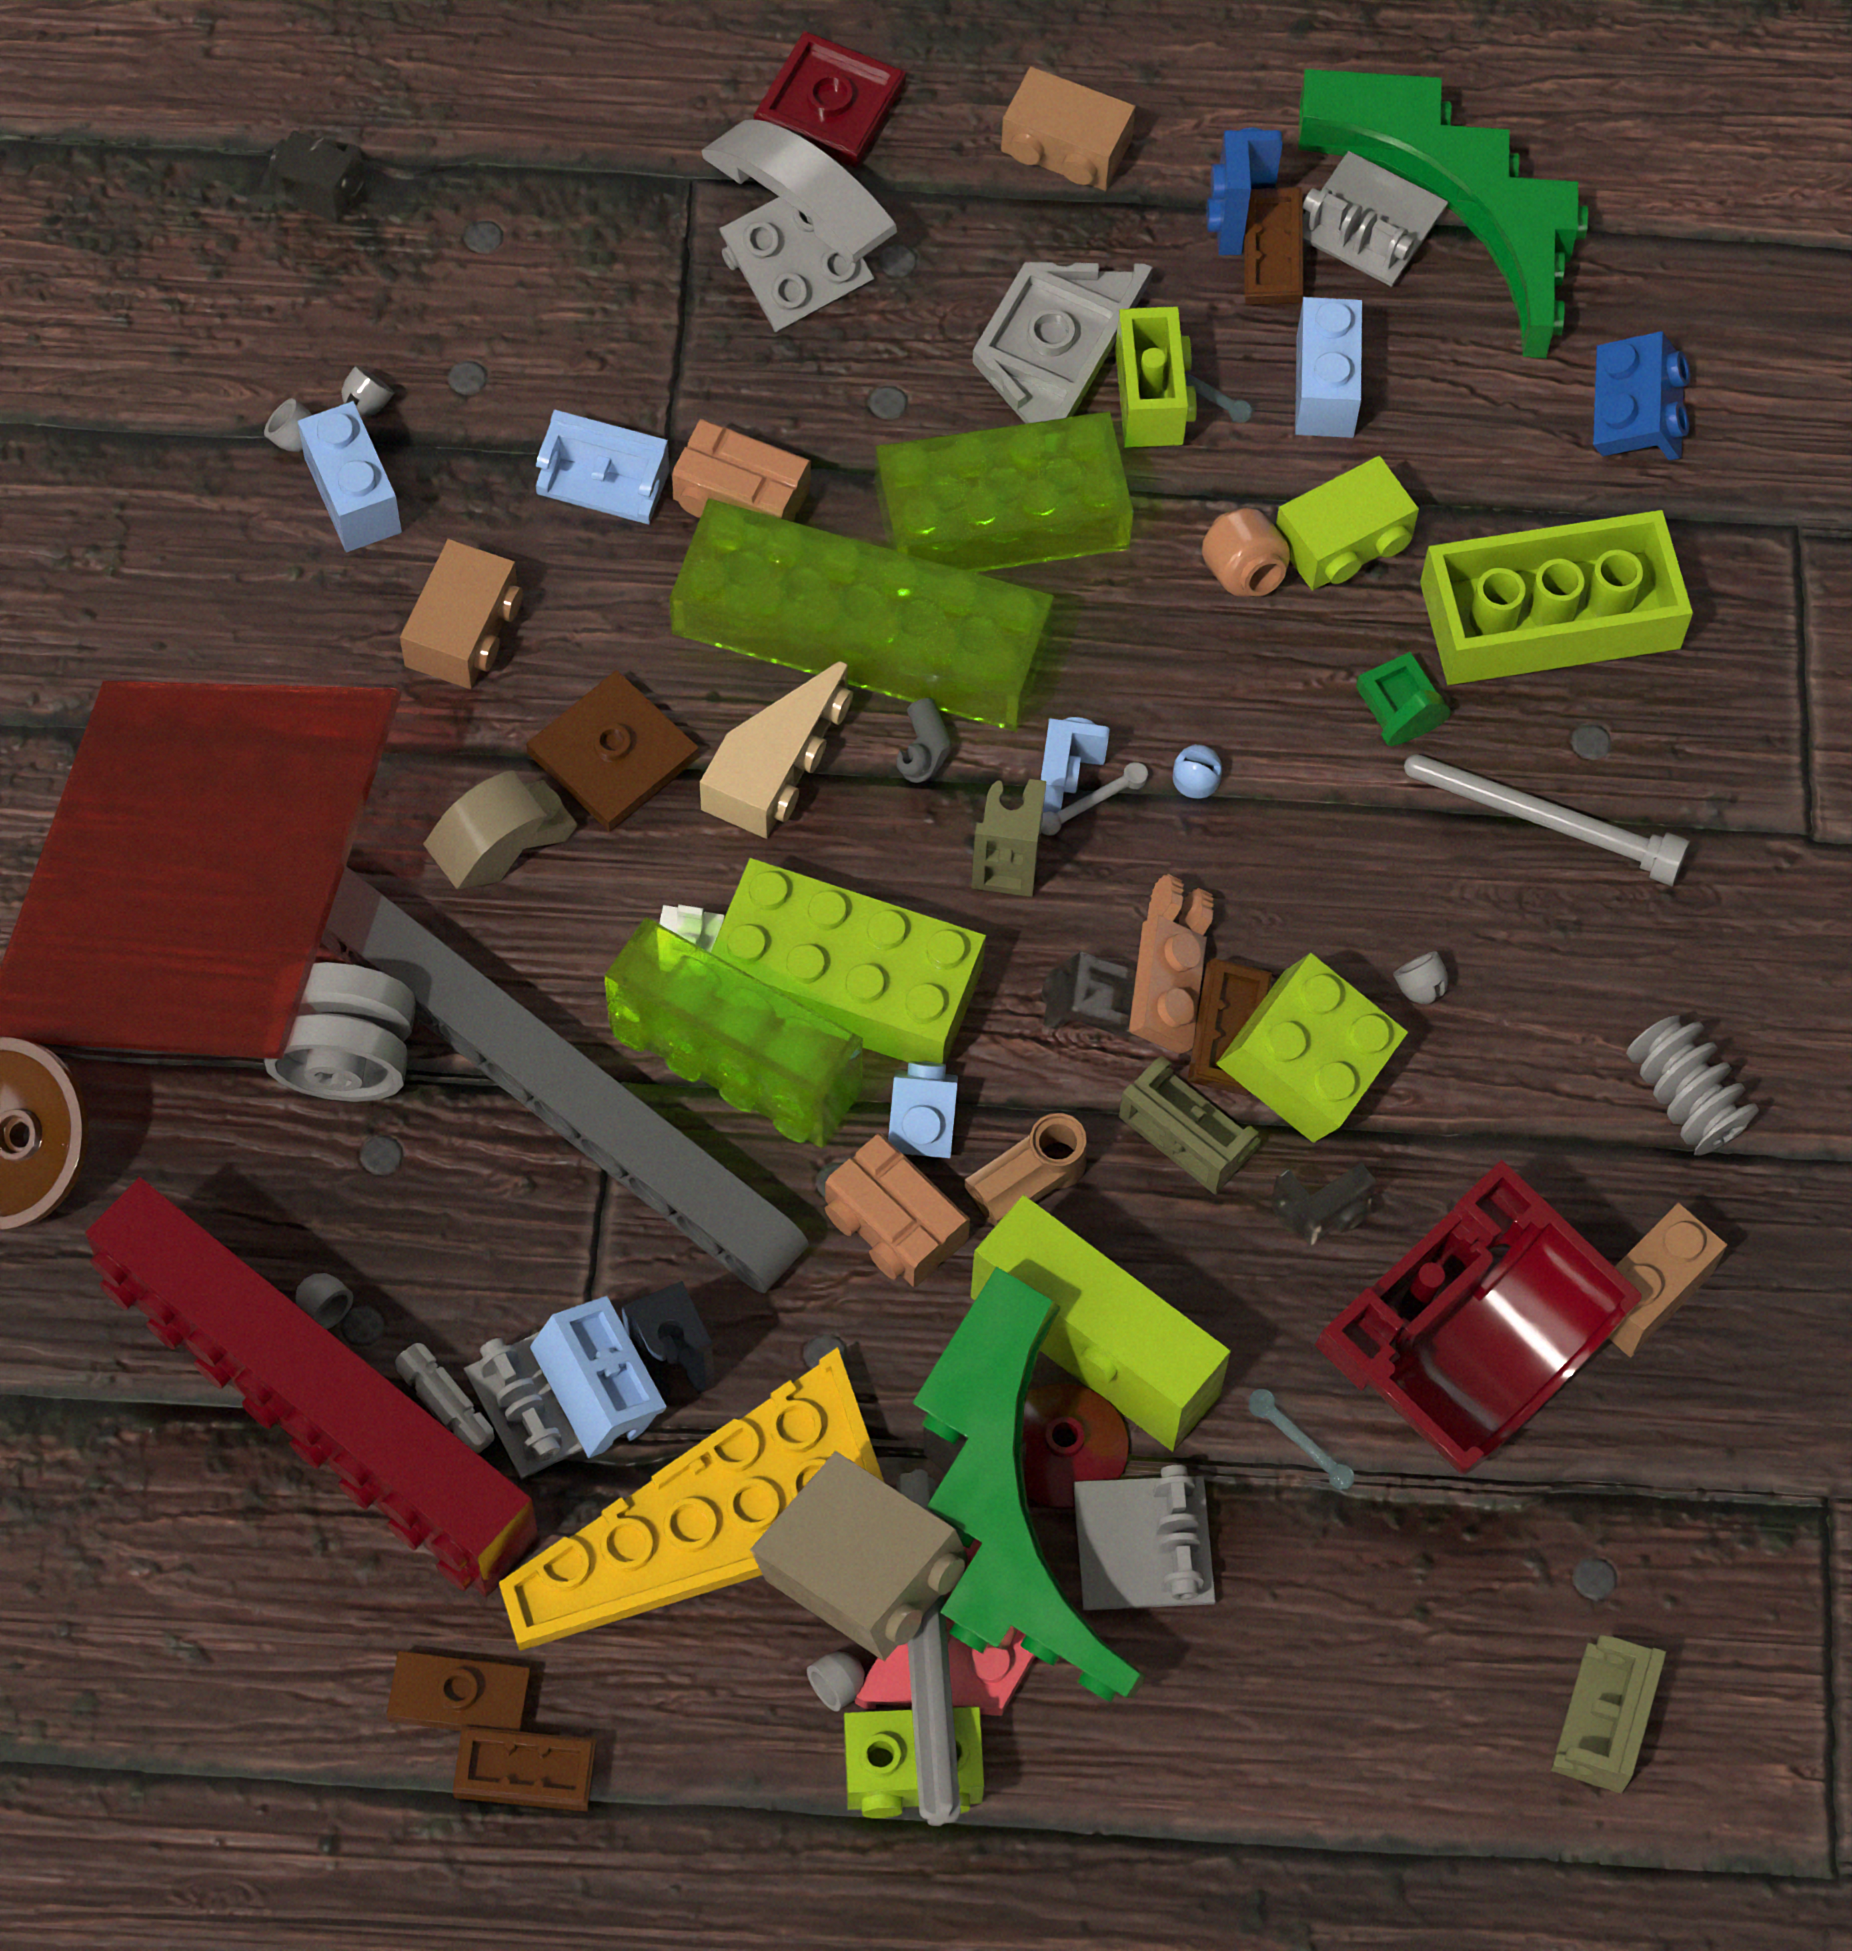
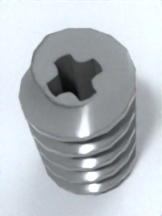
[1626,1015,1759,1156]

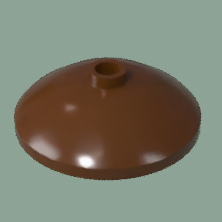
[0,1037,89,1230]

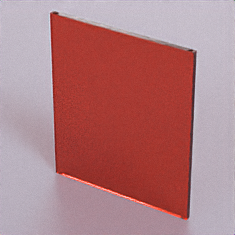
[0,681,401,1059]

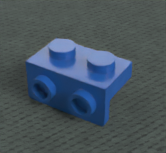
[1206,127,1283,255]
[1593,331,1690,461]

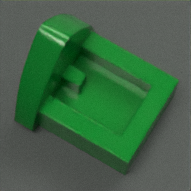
[1356,652,1451,746]

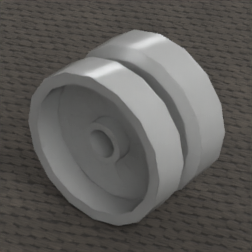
[264,962,416,1102]

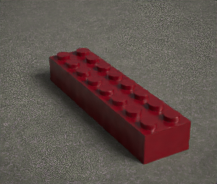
[85,1177,539,1598]

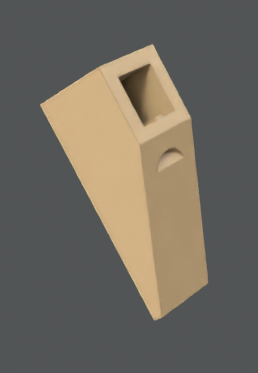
[700,661,853,839]

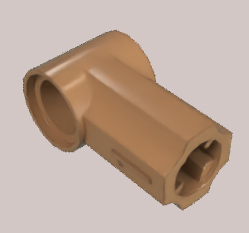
[965,1113,1087,1226]

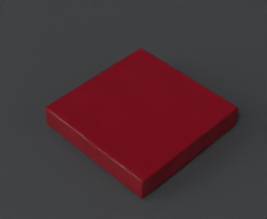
[754,31,906,168]

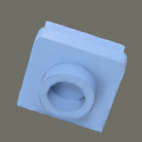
[888,1061,958,1158]

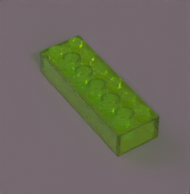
[669,498,1054,732]

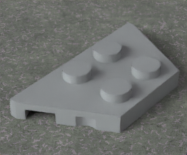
[972,262,1153,450]

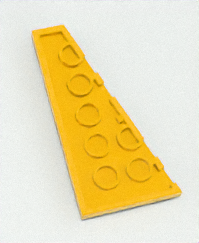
[499,1347,885,1651]

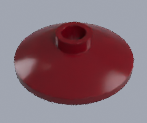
[1021,1384,1129,1510]

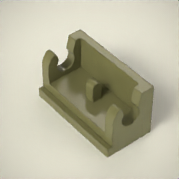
[971,779,1046,897]
[1119,1055,1261,1195]
[1551,1635,1666,1794]

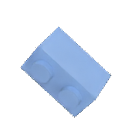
[1295,297,1362,438]
[297,401,402,553]

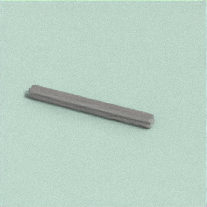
[896,1469,961,1826]

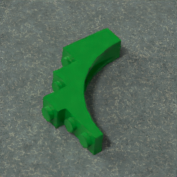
[1298,69,1588,358]
[913,1266,1147,1703]

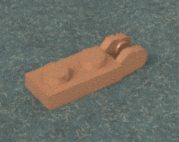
[1129,874,1214,1054]

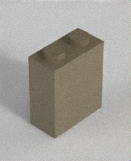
[750,1451,969,1661]

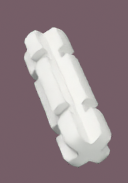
[395,1343,495,1454]

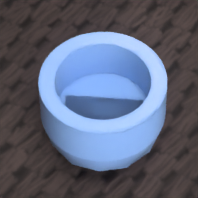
[1172,744,1222,798]

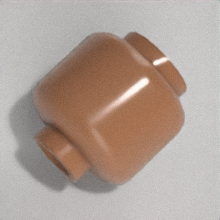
[1201,508,1291,597]

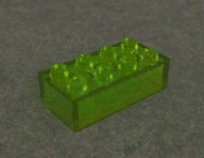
[875,411,1133,584]
[604,917,863,1149]

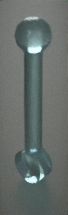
[1185,372,1252,423]
[1248,1389,1355,1490]

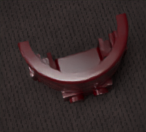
[1315,1159,1642,1475]

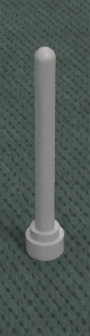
[1404,754,1690,887]

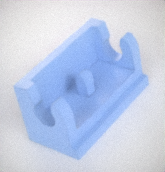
[536,410,669,525]
[530,1296,667,1458]

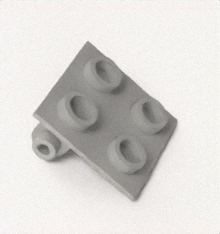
[1303,151,1448,287]
[719,197,874,332]
[464,1332,583,1480]
[1073,1465,1215,1610]

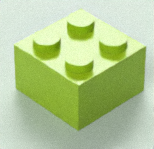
[1216,953,1408,1143]

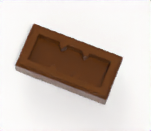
[1245,187,1304,305]
[1187,958,1272,1096]
[386,1651,531,1732]
[452,1726,597,1812]

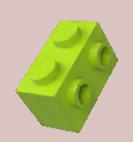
[1115,307,1196,447]
[1276,455,1419,591]
[844,1707,984,1818]

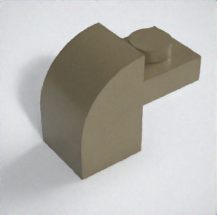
[423,770,577,890]

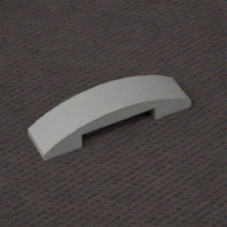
[702,120,897,263]

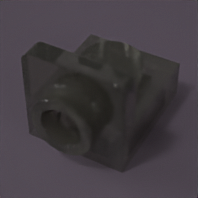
[1042,951,1137,1038]

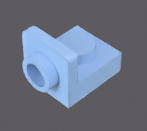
[1041,717,1110,813]

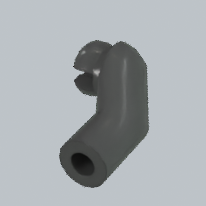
[896,698,952,782]

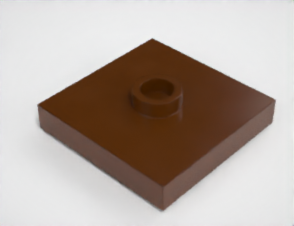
[526,670,699,832]

